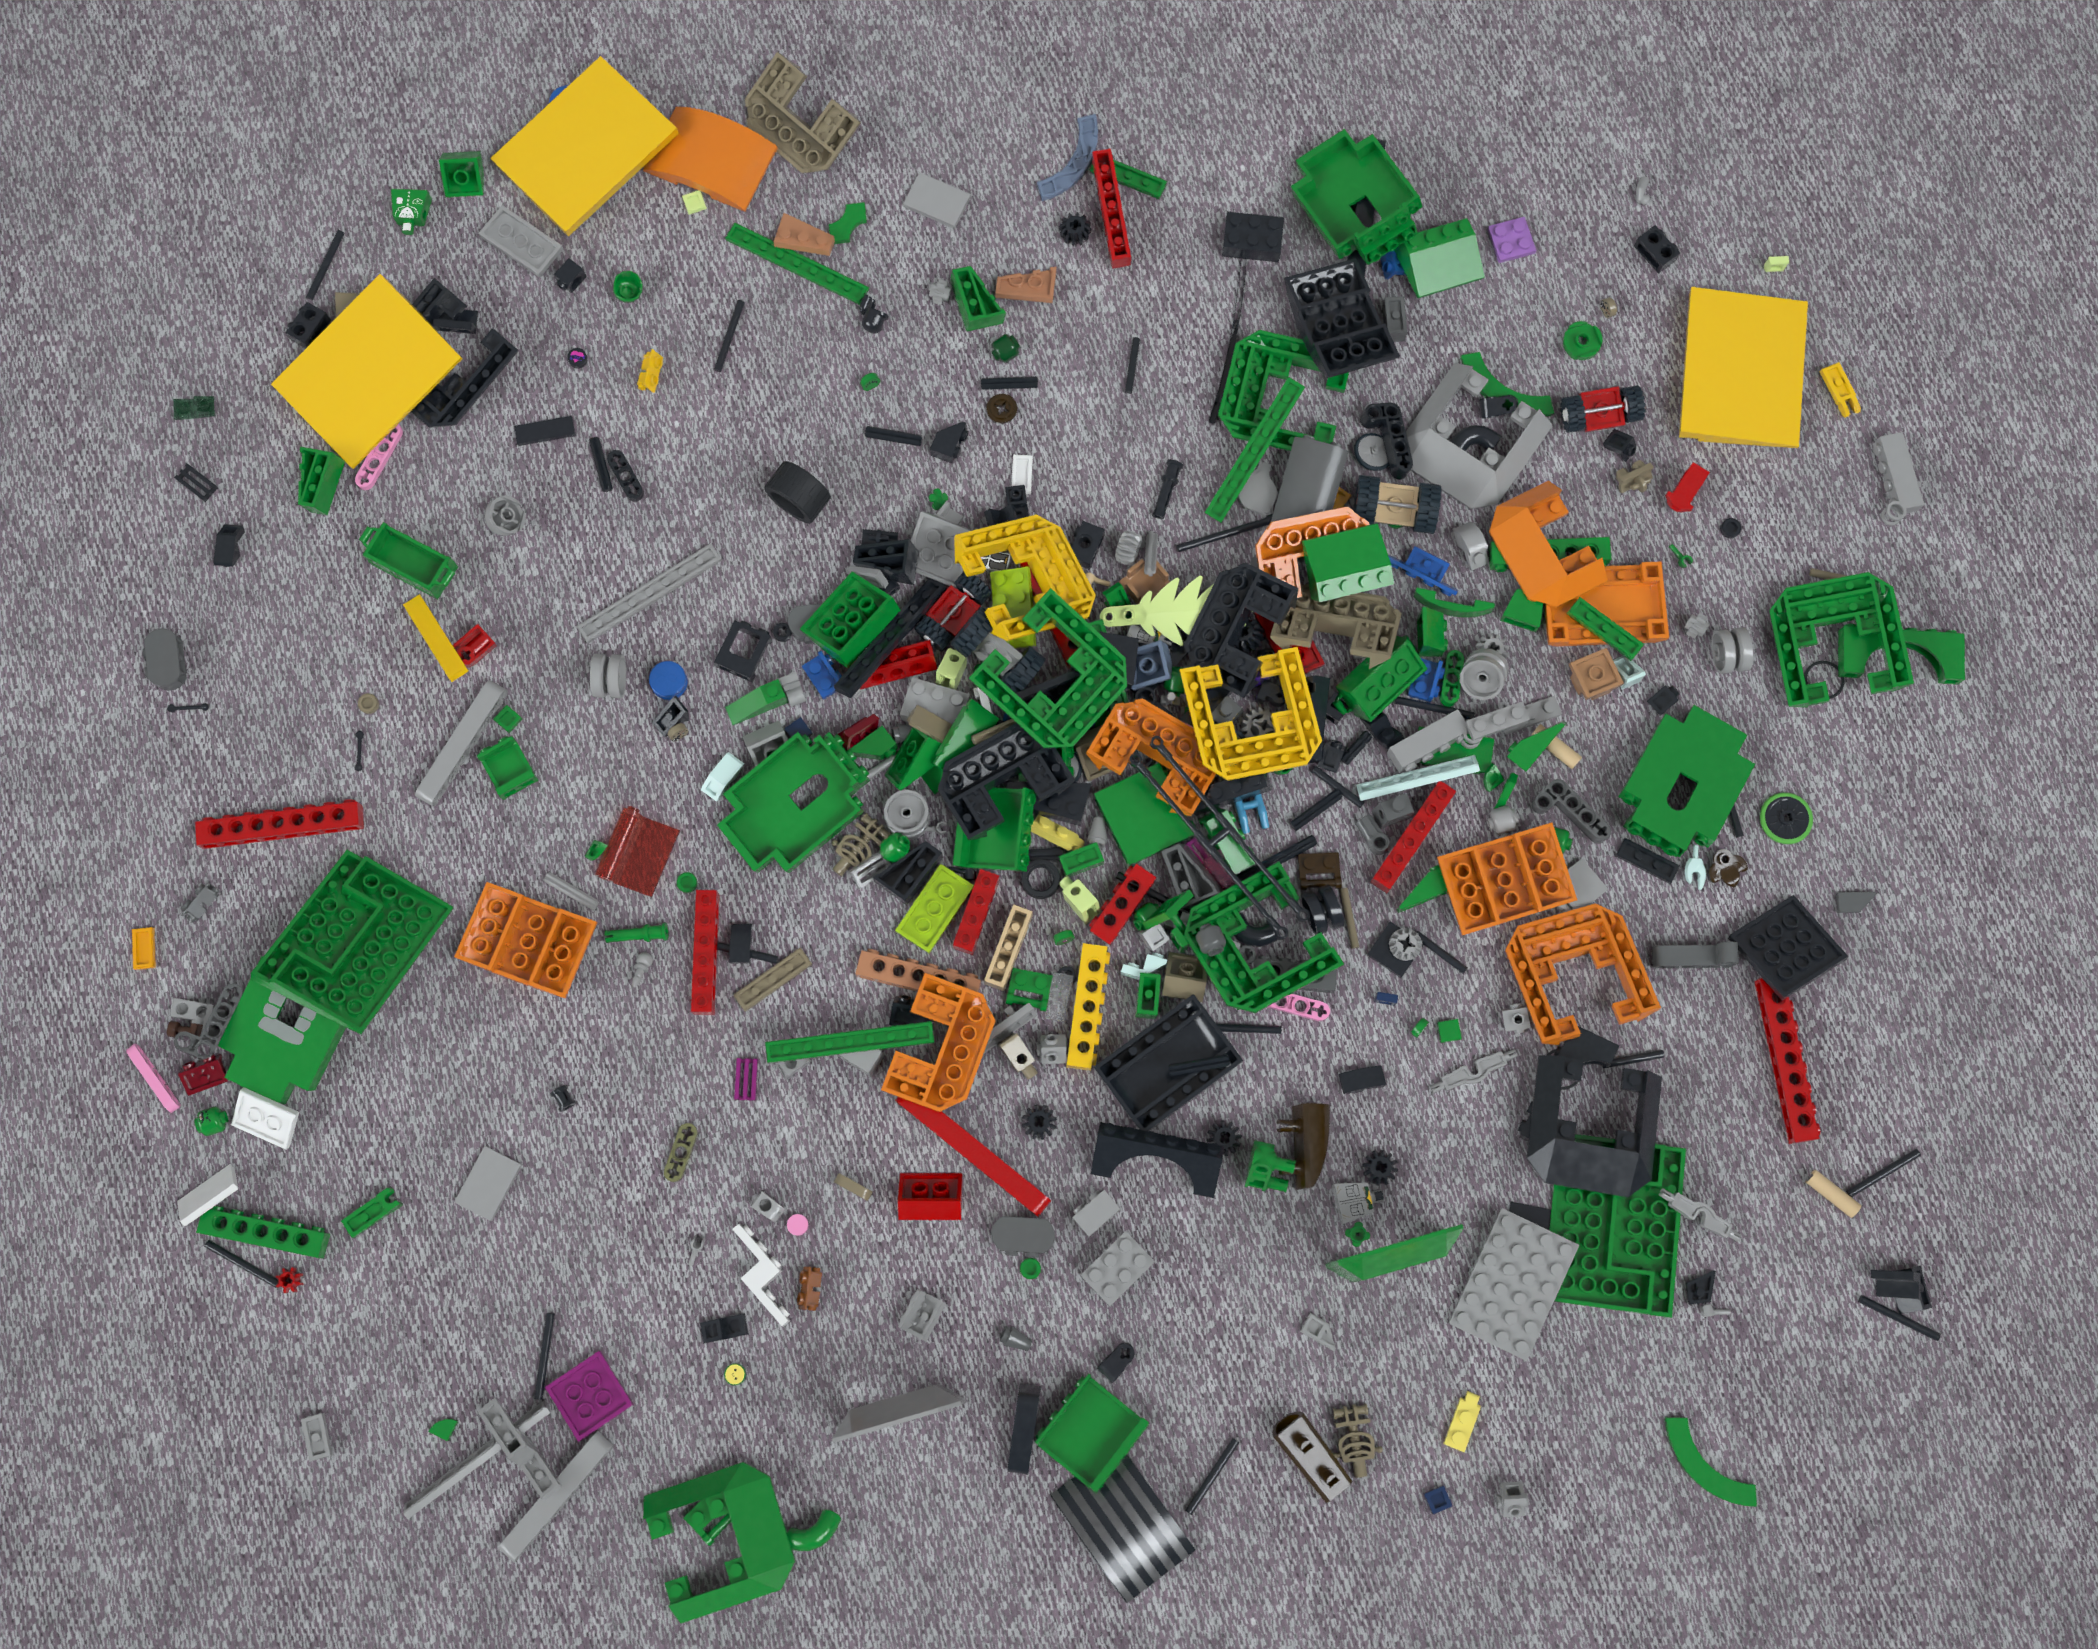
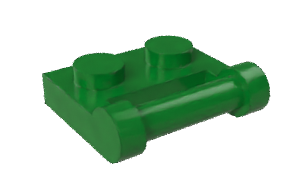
[1006,968,1053,1012]
[683,1499,731,1546]

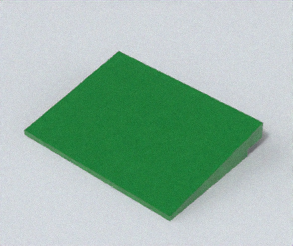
[251,849,454,1035]
[1549,1134,1686,1318]

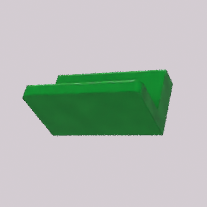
[1059,842,1104,877]

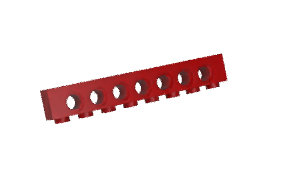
[195,799,364,849]
[1754,978,1821,1144]

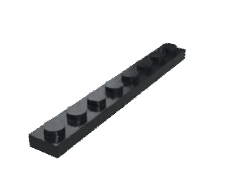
[834,578,946,698]

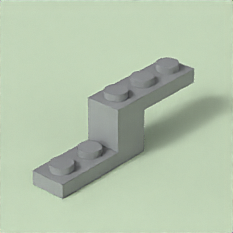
[1465,696,1562,741]
[478,1398,562,1501]

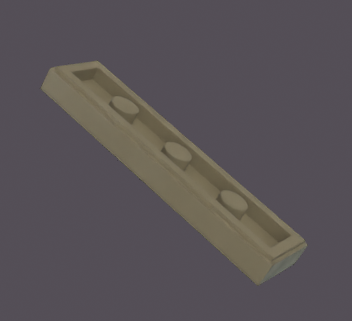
[733,947,813,1012]

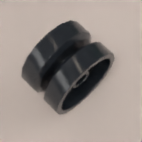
[1301,884,1345,935]

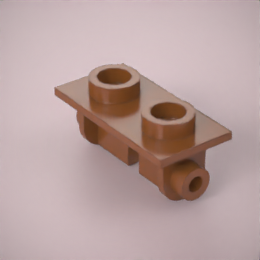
[797,1267,822,1311]

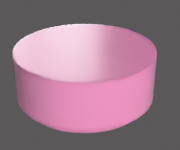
[787,1214,809,1236]

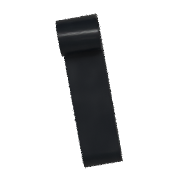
[1360,402,1413,480]
[1007,1383,1041,1475]

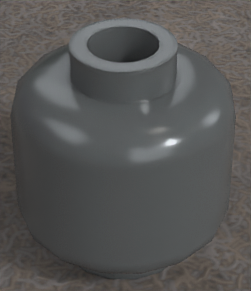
[1196,923,1226,956]

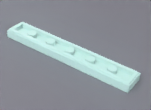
[1356,755,1480,801]

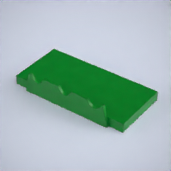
[932,699,999,771]
[1418,726,1494,775]

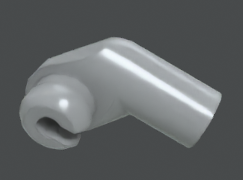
[1636,176,1650,205]

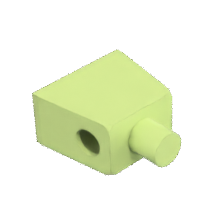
[936,648,967,690]
[1059,876,1101,925]

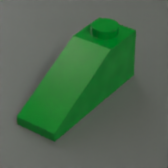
[725,679,788,726]
[1507,721,1566,772]
[1397,865,1448,913]

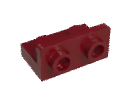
[838,714,879,751]
[178,1053,228,1096]

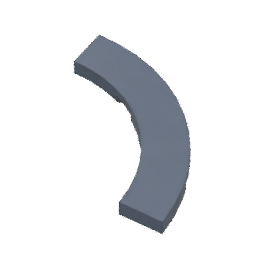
[1037,114,1098,201]

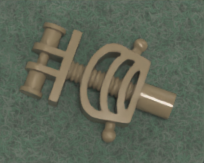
[832,813,892,877]
[1332,1404,1383,1478]

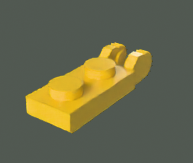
[1820,362,1861,418]

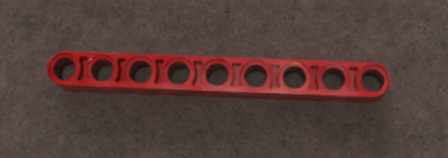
[895,1097,1051,1217]

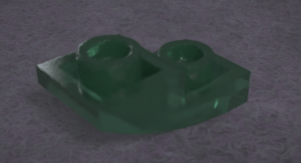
[173,396,215,420]

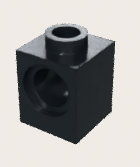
[554,258,587,293]

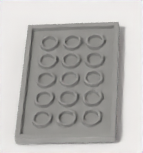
[1448,1208,1579,1361]

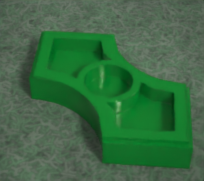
[829,202,867,244]

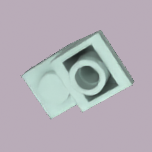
[701,752,744,802]
[1121,953,1167,980]

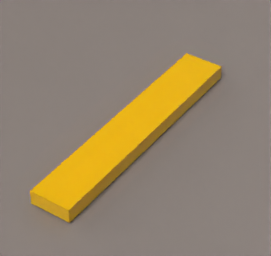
[403,594,469,682]

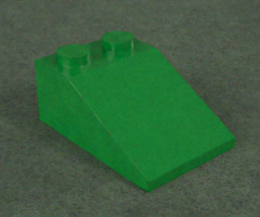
[884,727,942,790]

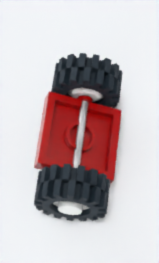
[1560,385,1646,433]
[915,572,992,652]

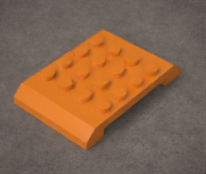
[1544,561,1669,647]

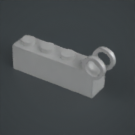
[1873,432,1924,526]
[1387,709,1482,773]

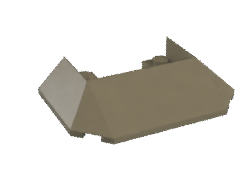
[745,52,861,173]
[1270,584,1402,669]

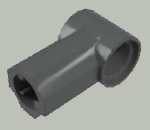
[1355,814,1389,855]

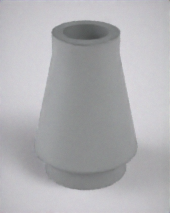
[1087,817,1107,849]

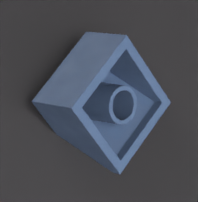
[1132,640,1172,690]

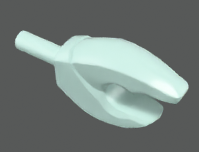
[1684,845,1706,890]

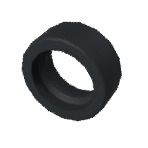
[1021,859,1060,899]

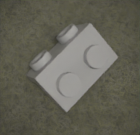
[898,1289,946,1342]

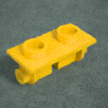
[637,349,663,393]

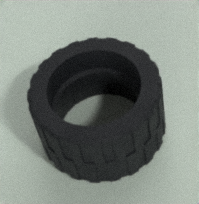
[764,461,831,524]

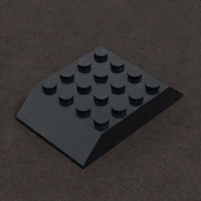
[1093,994,1244,1131]

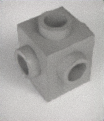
[1502,1003,1533,1033]
[1037,1034,1067,1065]
[1496,1481,1529,1517]

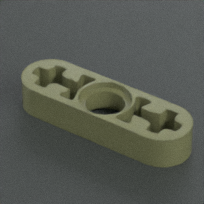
[664,1123,698,1182]

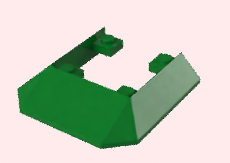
[1218,330,1349,451]
[1769,572,1914,708]
[968,588,1127,748]
[1184,862,1344,1013]
[1326,1224,1464,1283]
[643,1462,795,1624]

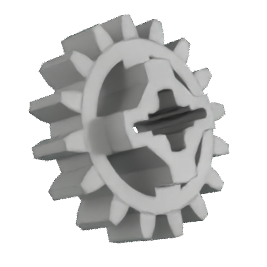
[1240,707,1276,738]

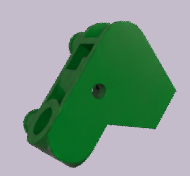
[1244,1140,1296,1193]

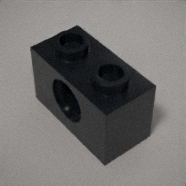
[1070,521,1105,570]

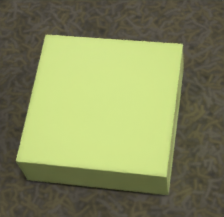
[682,190,707,215]
[1764,256,1789,272]

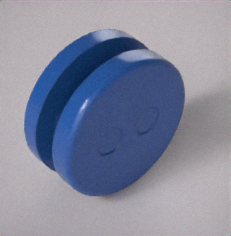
[649,661,688,700]

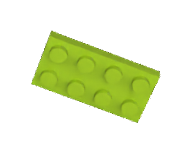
[990,567,1036,649]
[895,864,974,954]

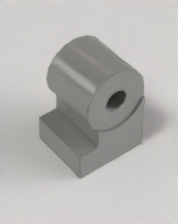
[780,672,806,707]
[776,1059,811,1080]
[750,1190,786,1223]

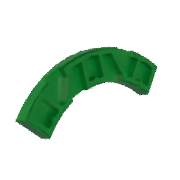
[1460,352,1554,417]
[1665,1418,1757,1507]

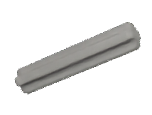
[1144,531,1158,576]
[544,872,599,910]

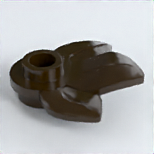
[1709,849,1748,888]

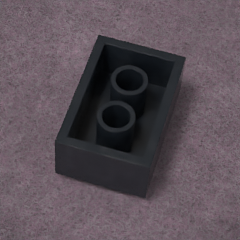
[1222,212,1284,263]

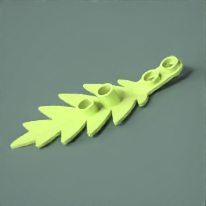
[1100,576,1253,646]

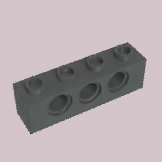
[1253,956,1337,993]

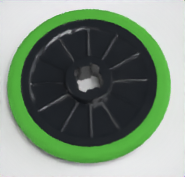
[1760,793,1813,844]

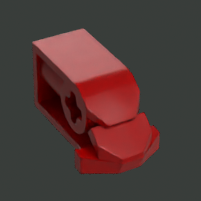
[1665,462,1710,513]
[453,624,497,668]

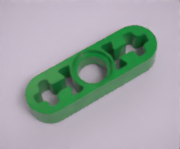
[1440,650,1464,707]

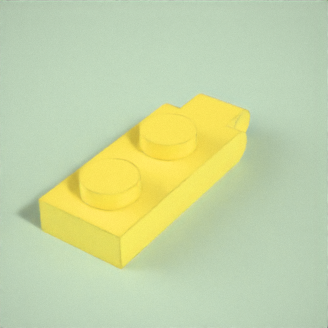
[1031,815,1085,851]
[1443,1391,1481,1453]

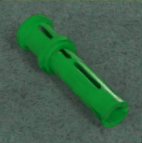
[605,922,669,943]

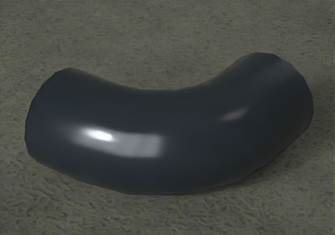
[1449,425,1502,452]
[1234,912,1280,947]

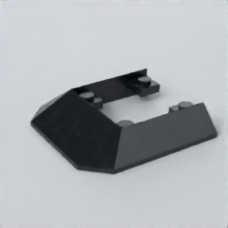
[411,278,519,428]
[1526,1055,1662,1198]

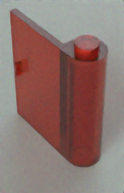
[594,806,680,897]

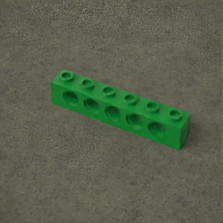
[1488,537,1612,573]
[196,1206,330,1259]

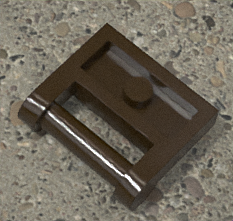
[1298,852,1342,890]

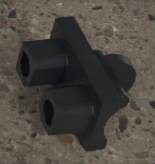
[861,529,899,545]

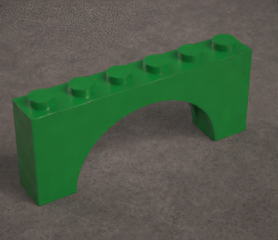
[1838,624,1965,685]

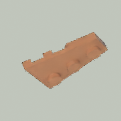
[774,213,835,256]
[995,266,1057,303]

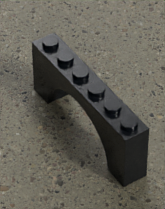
[1518,1026,1620,1142]
[1090,1122,1224,1198]

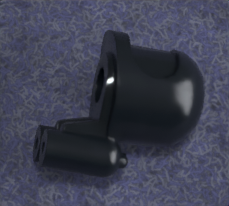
[859,294,889,334]

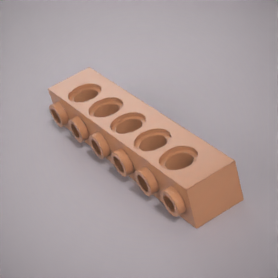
[855,949,982,992]

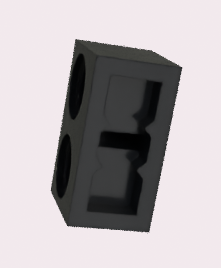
[1634,225,1680,274]
[285,302,331,348]

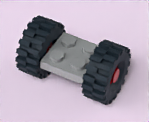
[950,606,1046,692]

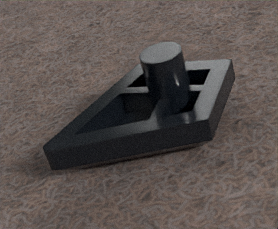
[1685,1270,1716,1305]

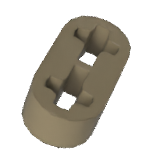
[834,1173,873,1201]

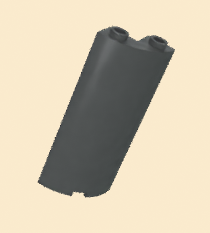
[1271,435,1349,564]

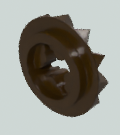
[986,394,1018,424]

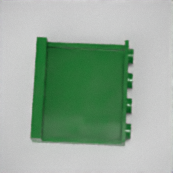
[1094,763,1195,867]
[953,788,1036,872]
[1035,1374,1149,1494]

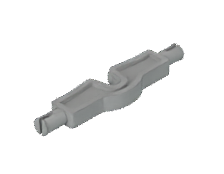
[1430,1049,1518,1094]
[1659,1188,1742,1242]

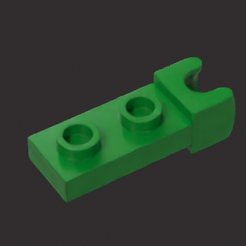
[341,1187,403,1238]

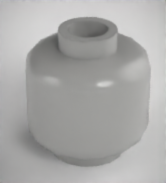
[1487,805,1519,835]

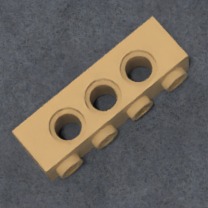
[984,905,1033,991]

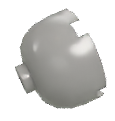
[484,495,526,536]

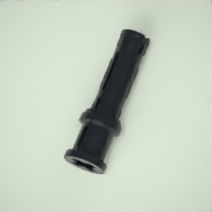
[1152,459,1184,519]

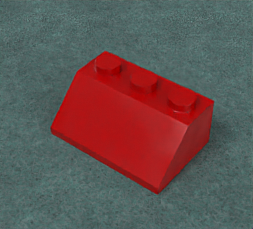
[897,1173,962,1220]

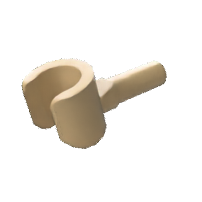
[1085,572,1110,587]

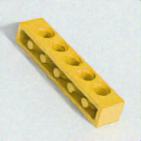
[1067,943,1111,1071]

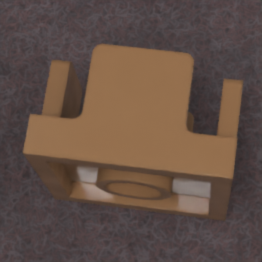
[1119,559,1170,604]
[1569,648,1624,700]

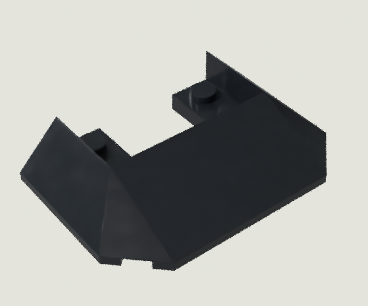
[1184,562,1298,698]
[938,723,1075,840]

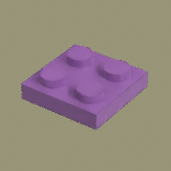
[1487,217,1536,263]

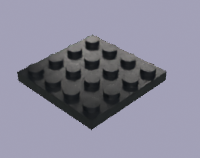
[1728,895,1848,1001]

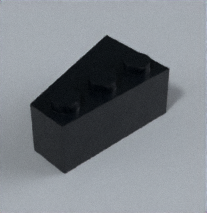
[853,539,919,585]
[872,841,943,906]

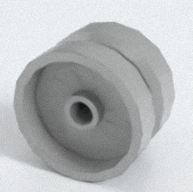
[1711,627,1754,674]
[1460,648,1508,700]
[590,653,627,698]
[884,790,931,840]

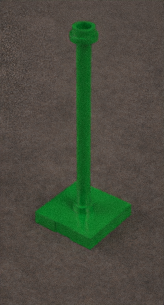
[1143,889,1240,1010]

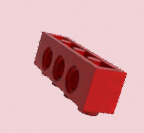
[854,640,938,689]
[1089,864,1157,946]
[953,869,1000,955]

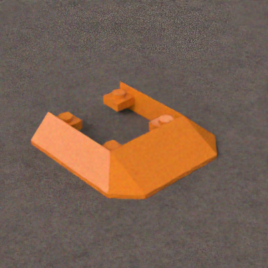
[1505,903,1661,1045]

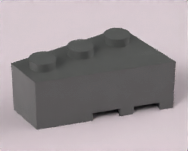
[1161,844,1224,909]

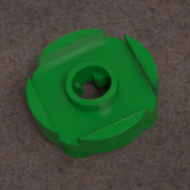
[1562,321,1603,360]

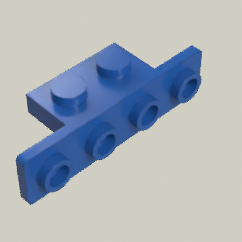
[1388,546,1458,596]

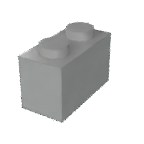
[1072,1190,1120,1238]

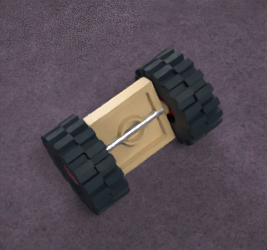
[1353,475,1442,534]

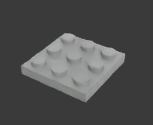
[911,511,973,588]

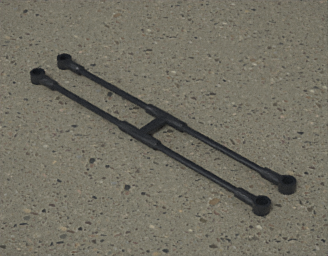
[1128,736,1310,940]

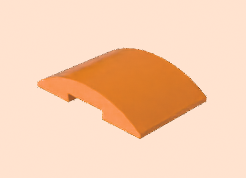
[643,107,778,212]
[1437,823,1577,936]
[454,882,598,999]

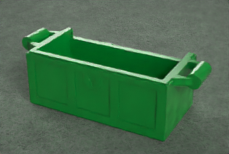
[359,522,458,600]
[1333,635,1427,722]

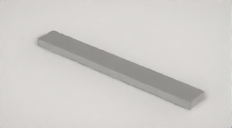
[576,543,722,644]
[403,1400,550,1519]

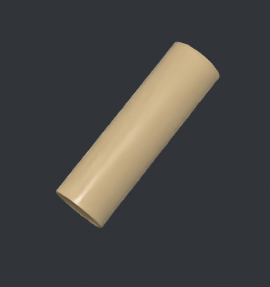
[1531,724,1582,769]
[1805,1170,1862,1218]

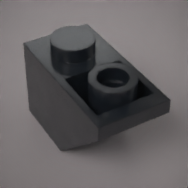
[930,422,969,464]

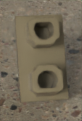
[1616,460,1654,493]

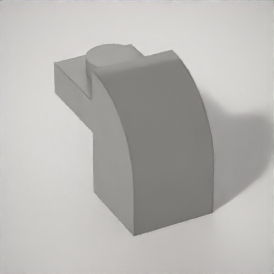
[1453,521,1489,571]

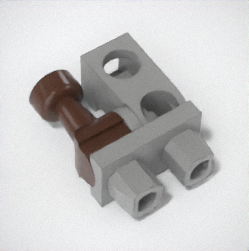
[167,998,229,1042]

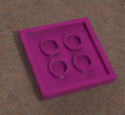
[545,1351,634,1442]

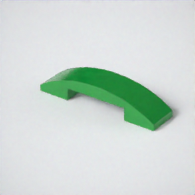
[1413,588,1495,618]

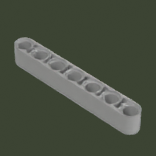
[415,680,508,807]
[498,1431,614,1563]

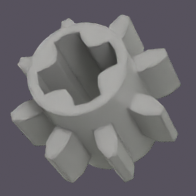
[929,279,952,305]
[1684,613,1710,639]

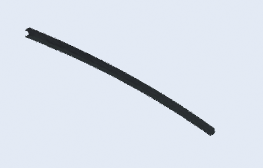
[1209,257,1247,424]

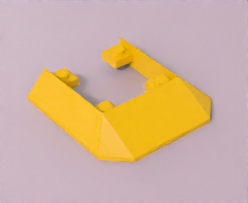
[954,515,1096,641]
[1179,647,1322,781]

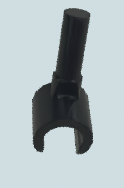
[949,866,976,881]

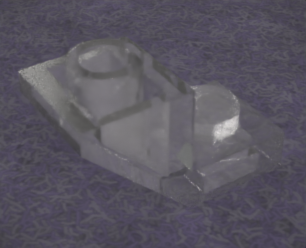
[1045,972,1074,1022]

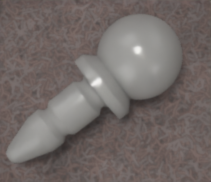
[632,952,653,987]

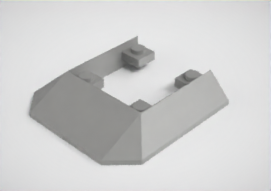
[1406,363,1552,509]
[832,1383,966,1443]

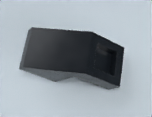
[213,524,245,567]
[1360,712,1404,750]

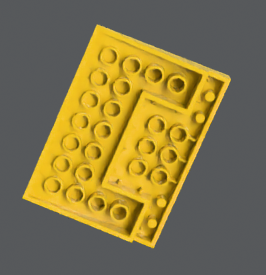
[490,56,679,237]
[271,274,463,469]
[1679,287,1808,448]

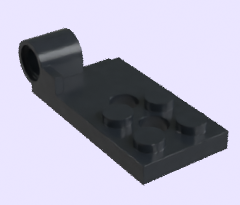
[1007,667,1080,720]

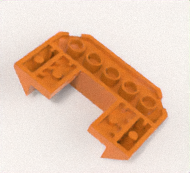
[1489,481,1608,608]
[1255,506,1370,598]
[1086,698,1216,816]
[881,973,995,1112]

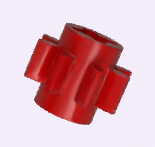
[276,1267,304,1293]

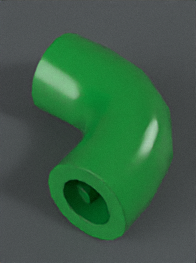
[787,1509,841,1551]

